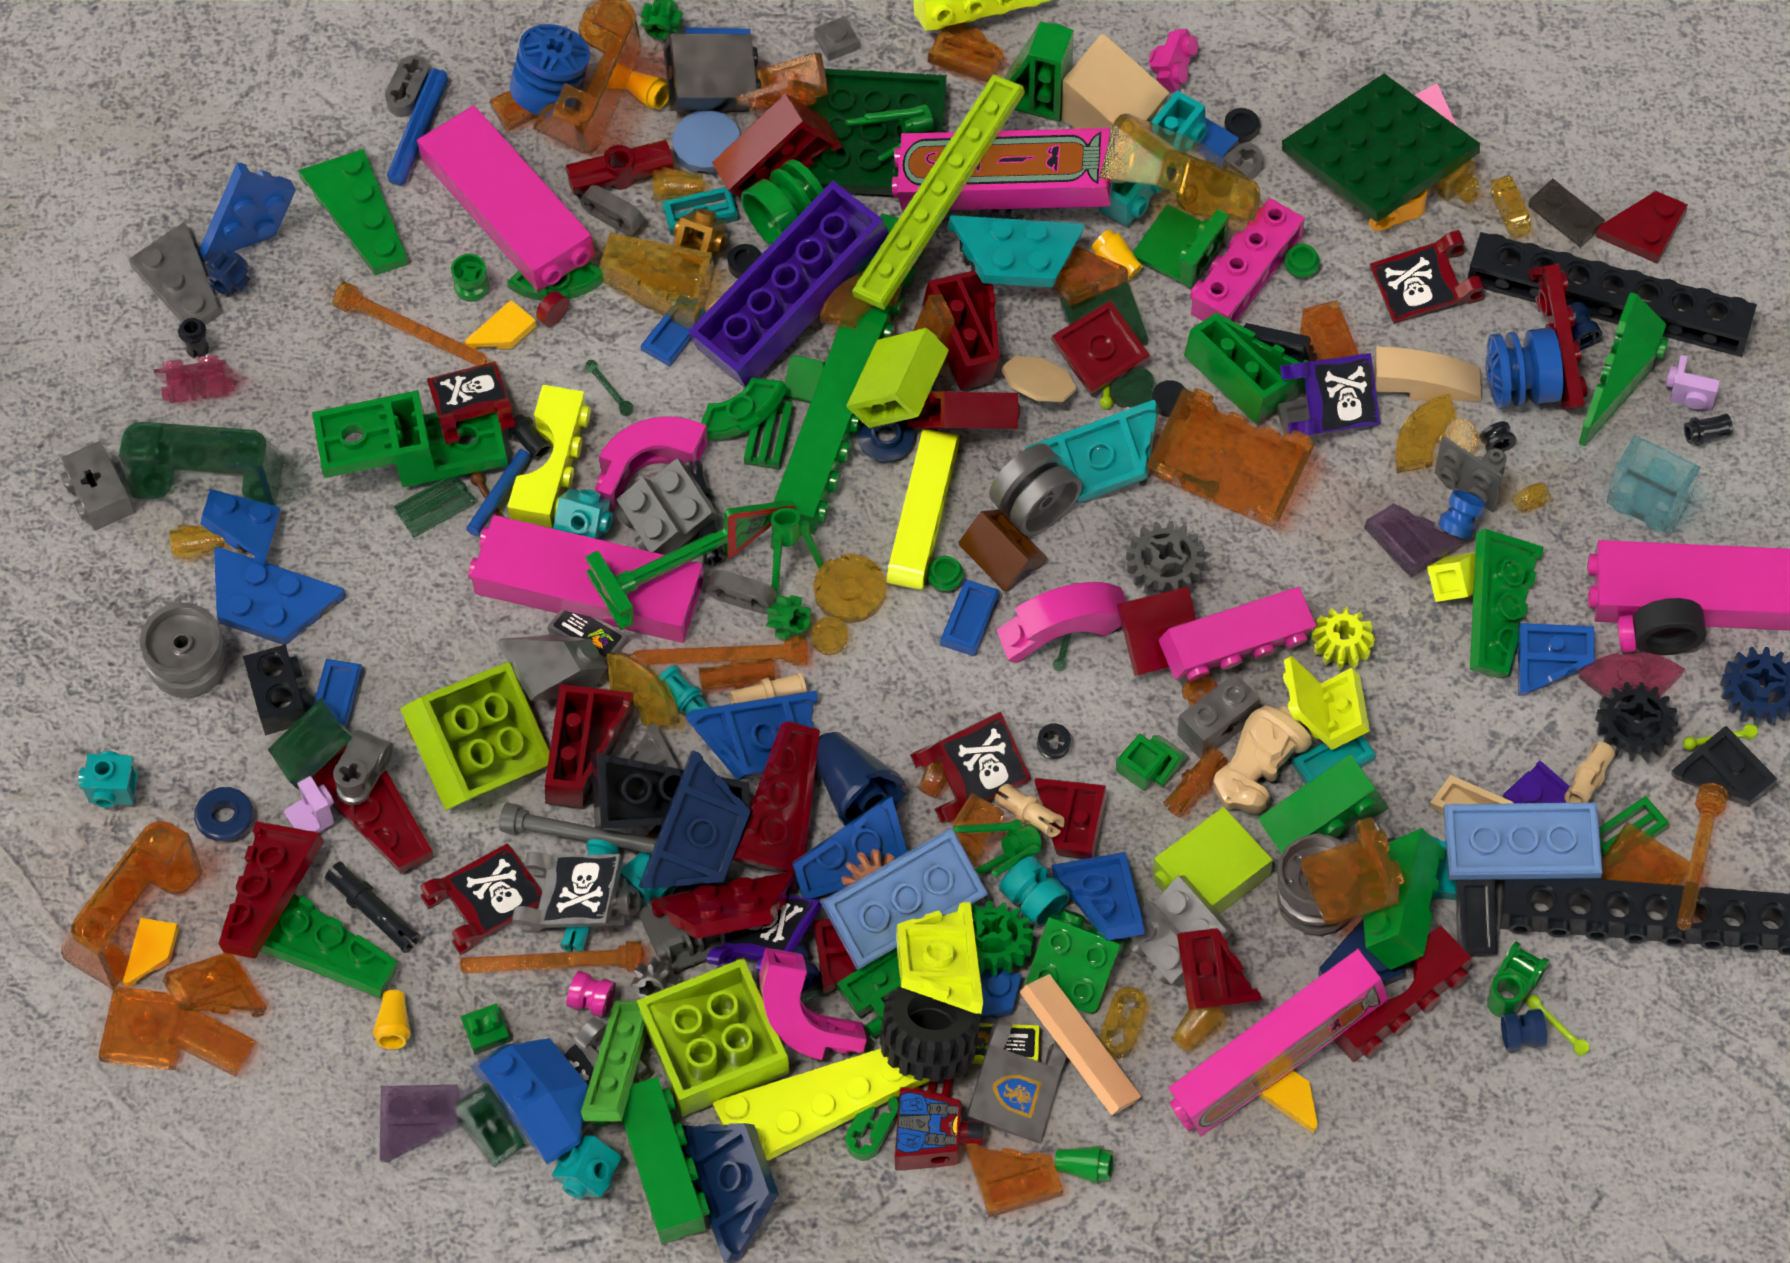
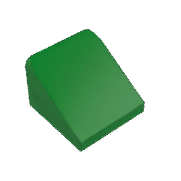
[784,355,825,403]
[1116,733,1169,791]
[1150,735,1189,787]

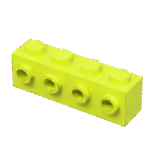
[913,0,1052,31]

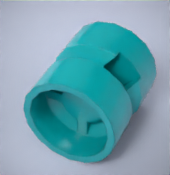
[999,855,1071,928]

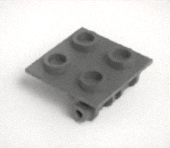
[1434,435,1507,513]
[638,883,730,973]

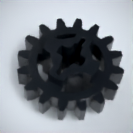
[1595,682,1678,761]

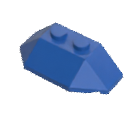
[471,1038,588,1165]

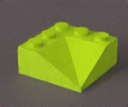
[400,661,549,811]
[636,958,789,1117]

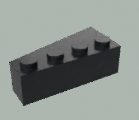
[591,752,750,829]

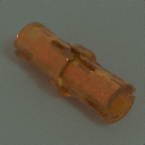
[698,657,775,692]
[1163,746,1228,818]

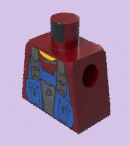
[895,1087,984,1171]

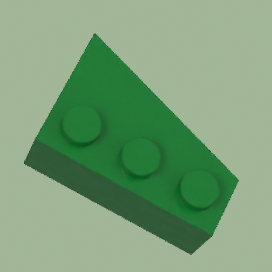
[1184,313,1309,424]
[1257,753,1389,854]
[1357,828,1446,970]

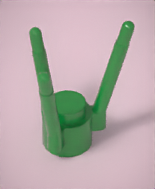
[845,104,934,162]
[770,508,825,600]
[954,819,1041,877]

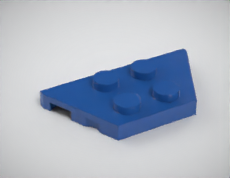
[199,163,296,262]
[214,546,346,645]
[686,691,817,780]

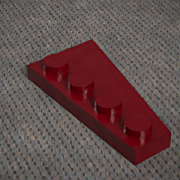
[1528,264,1588,408]
[298,742,434,874]
[218,821,324,959]

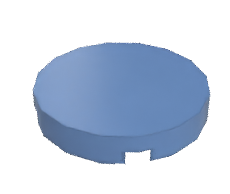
[672,110,740,174]

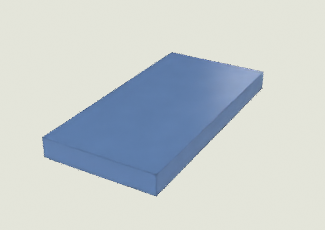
[1443,802,1602,880]
[820,828,988,969]

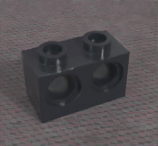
[243,644,312,736]

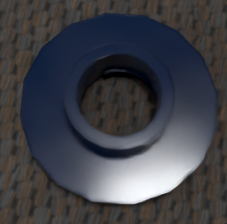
[858,420,914,462]
[194,787,253,841]

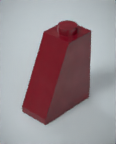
[907,391,1020,429]

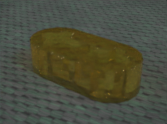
[1490,175,1531,237]
[1100,986,1146,1059]

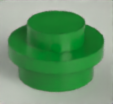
[1284,244,1320,278]
[927,556,964,591]

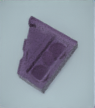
[1364,503,1465,578]
[379,1084,460,1163]

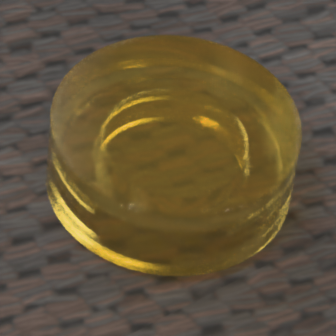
[1440,419,1478,452]
[1512,482,1551,513]
[811,617,848,655]

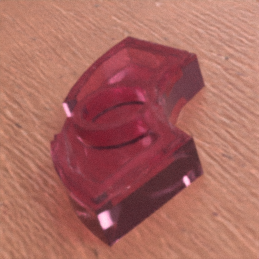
[1578,652,1684,698]

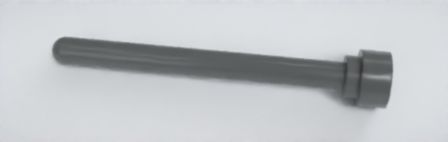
[499,803,657,853]

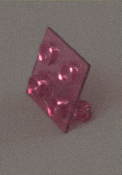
[153,355,234,404]

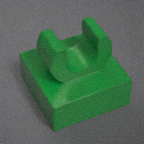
[460,1003,510,1055]

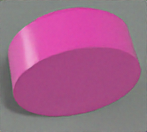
[1617,615,1636,653]

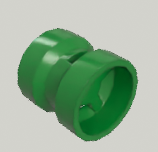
[451,254,489,302]

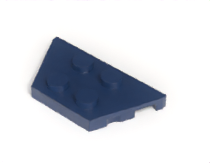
[638,750,751,889]
[682,1123,779,1263]

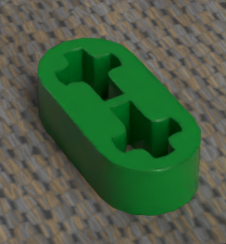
[846,1096,898,1161]

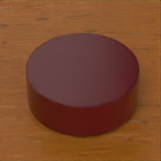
[536,291,570,327]

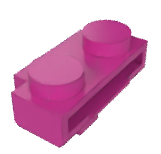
[1148,29,1198,92]

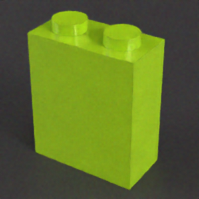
[846,328,949,428]
[1152,806,1273,914]

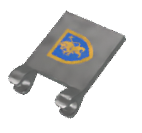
[966,1019,1067,1143]

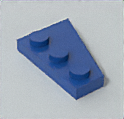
[792,795,907,899]
[1051,852,1144,941]

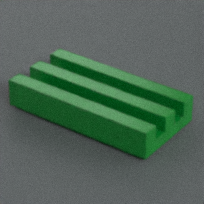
[744,401,793,469]
[1599,796,1670,868]

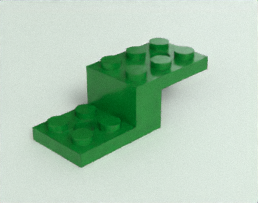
[312,390,508,488]

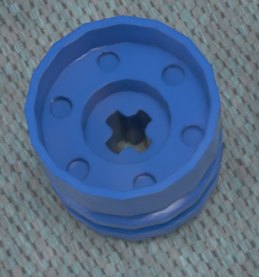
[509,24,591,117]
[1485,327,1563,409]

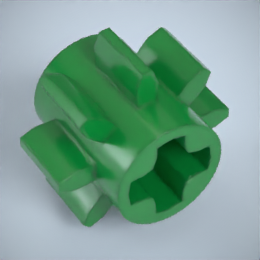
[640,0,683,40]
[766,595,812,640]

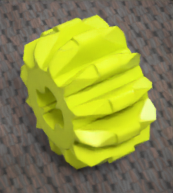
[1311,606,1375,671]

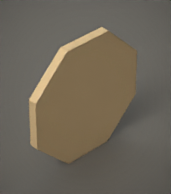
[1002,356,1076,403]

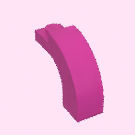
[595,417,708,513]
[996,582,1127,663]
[760,948,867,1060]

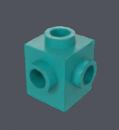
[553,489,613,539]
[78,751,138,808]
[551,1136,621,1199]

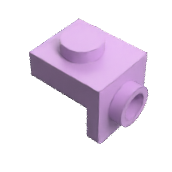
[1666,355,1720,411]
[284,776,334,832]

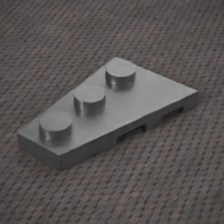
[129,221,220,325]

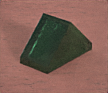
[455,1082,526,1168]

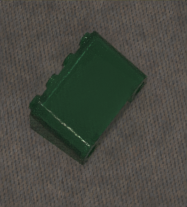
[118,422,284,506]

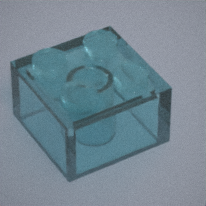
[1606,435,1701,535]

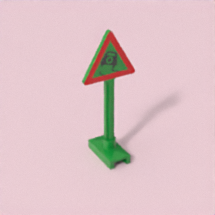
[585,500,795,630]

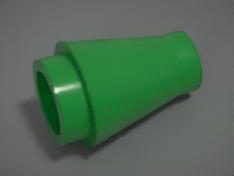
[1055,1145,1114,1184]

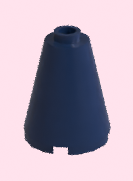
[816,732,905,826]

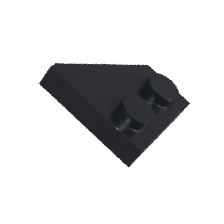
[1671,726,1777,807]

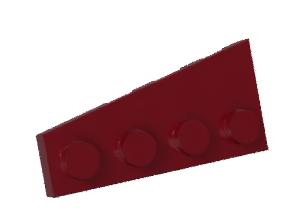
[732,721,820,876]

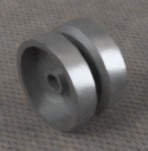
[989,443,1082,536]
[139,603,228,697]

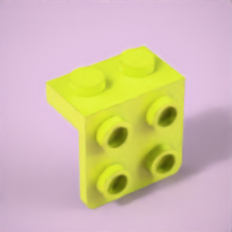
[1283,656,1370,750]

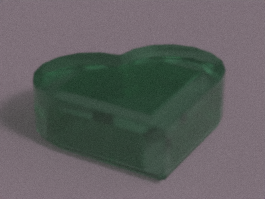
[1111,368,1154,408]

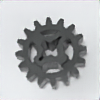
[1126,521,1205,594]

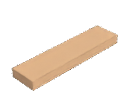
[1020,974,1142,1115]

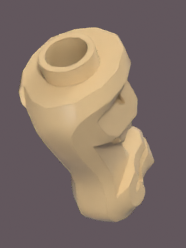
[1213,705,1313,815]

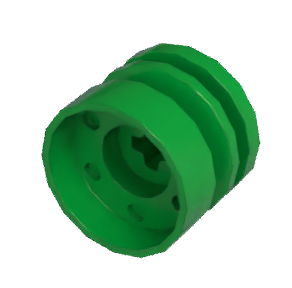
[741,159,824,246]

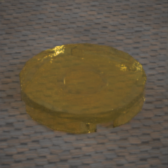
[813,553,886,624]

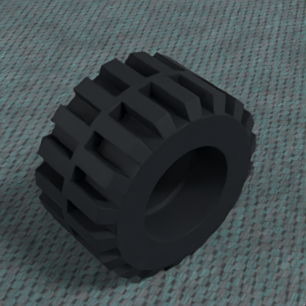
[880,985,981,1082]

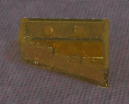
[600,233,715,328]

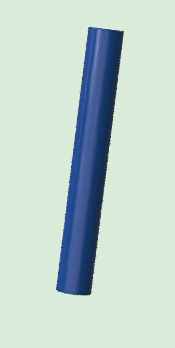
[466,449,531,536]

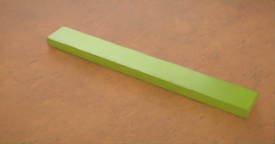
[852,74,1025,310]

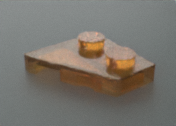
[927,22,1004,83]
[1053,245,1129,306]
[966,1143,1063,1218]

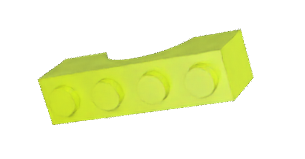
[508,384,591,529]

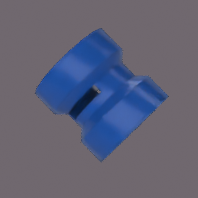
[1438,490,1486,539]

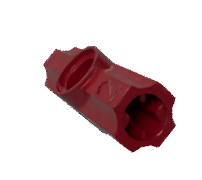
[565,139,674,195]

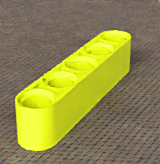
[887,428,959,590]

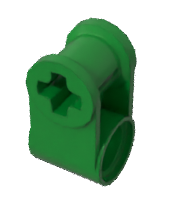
[1487,941,1550,1018]

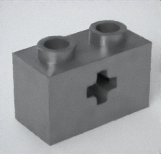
[60,440,134,531]
[1177,673,1260,761]

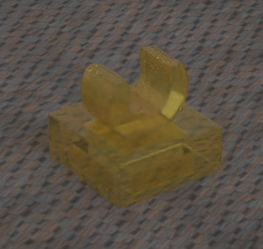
[1438,159,1480,204]

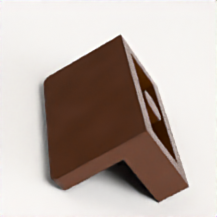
[959,509,1047,591]

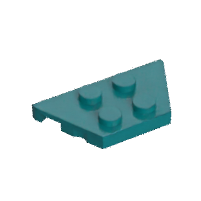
[948,215,1084,287]
[1025,399,1159,503]

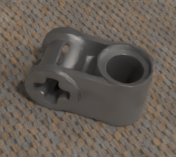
[333,729,394,805]

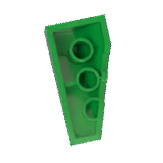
[1579,292,1669,446]

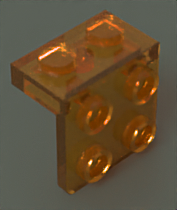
[736,52,829,111]
[1301,817,1403,925]

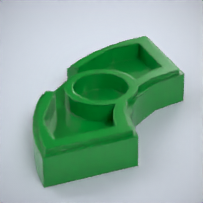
[507,261,607,301]
[701,377,787,441]

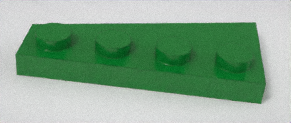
[298,149,408,276]
[1470,529,1544,678]
[260,894,397,998]

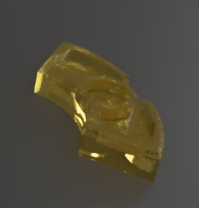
[1395,394,1459,473]
[607,652,680,726]

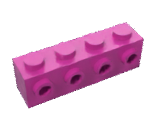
[1190,197,1305,323]
[1158,586,1316,681]

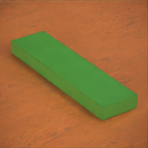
[581,1001,648,1121]

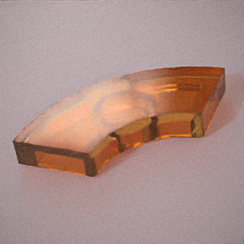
[820,272,903,328]

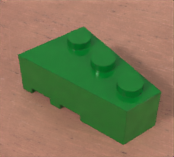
[1004,21,1074,122]

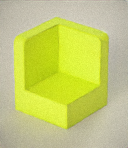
[1427,552,1475,602]

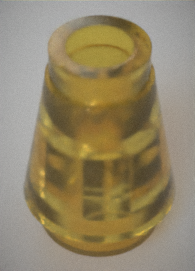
[652,167,703,201]
[169,525,224,561]
[1171,1007,1226,1053]

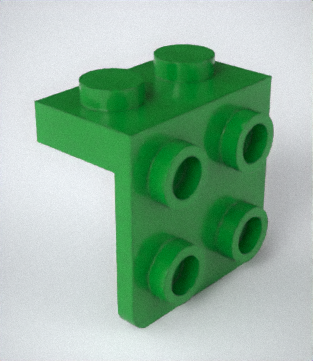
[1026,909,1127,1013]

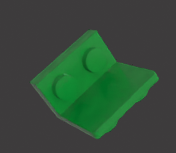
[1133,205,1229,288]

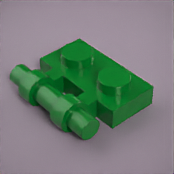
[837,947,901,1038]

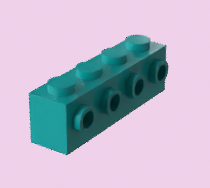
[1099,90,1208,227]

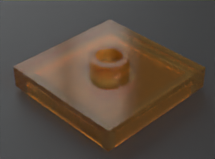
[98,986,191,1071]

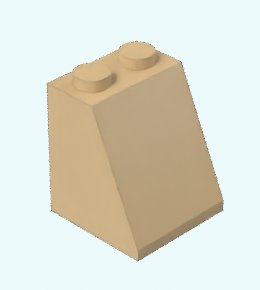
[1061,33,1169,156]

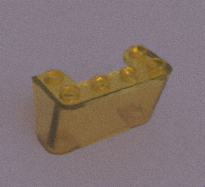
[1099,113,1261,222]

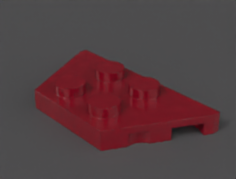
[650,871,796,939]

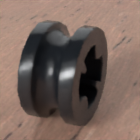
[1479,421,1517,452]
[1037,723,1071,760]

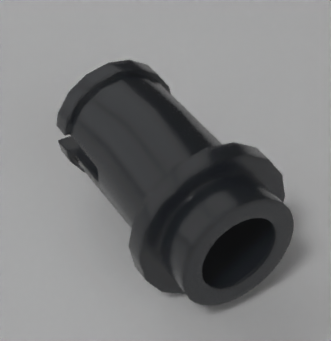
[178,318,209,359]
[1684,413,1733,446]
[508,414,551,460]

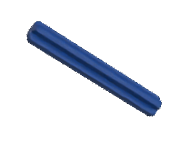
[387,68,448,186]

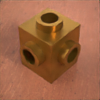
[672,209,727,262]

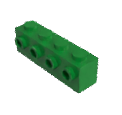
[622,1076,710,1244]

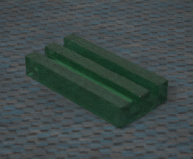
[394,476,476,538]

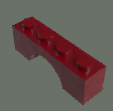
[1333,925,1472,1063]

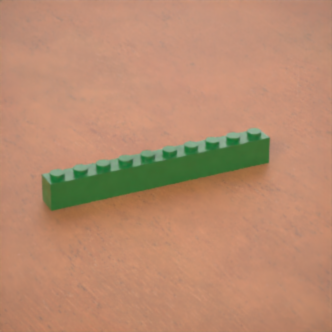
[774,213,925,535]

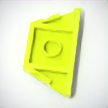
[896,902,983,1014]

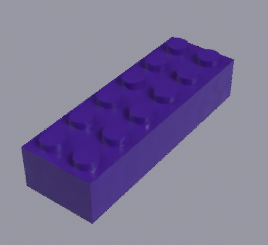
[688,181,889,388]

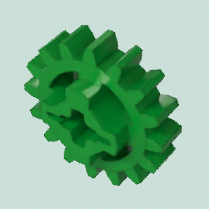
[972,901,1033,976]

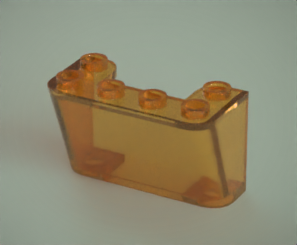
[533,0,642,153]
[1147,388,1318,528]
[61,821,204,990]

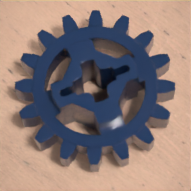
[1720,647,1790,726]

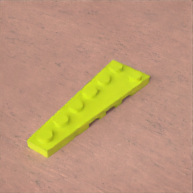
[712,1049,930,1161]

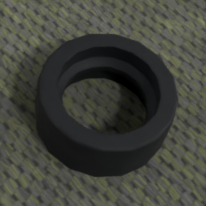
[1633,598,1707,655]

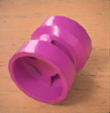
[566,971,616,1018]

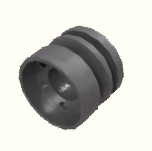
[1277,834,1358,935]

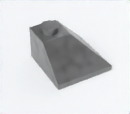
[497,635,608,701]

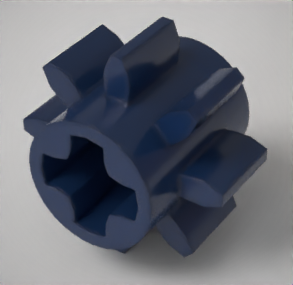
[205,251,250,294]

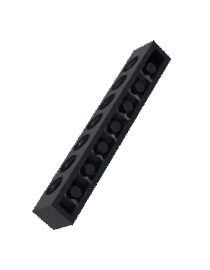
[1467,232,1757,357]
[1499,878,1790,955]

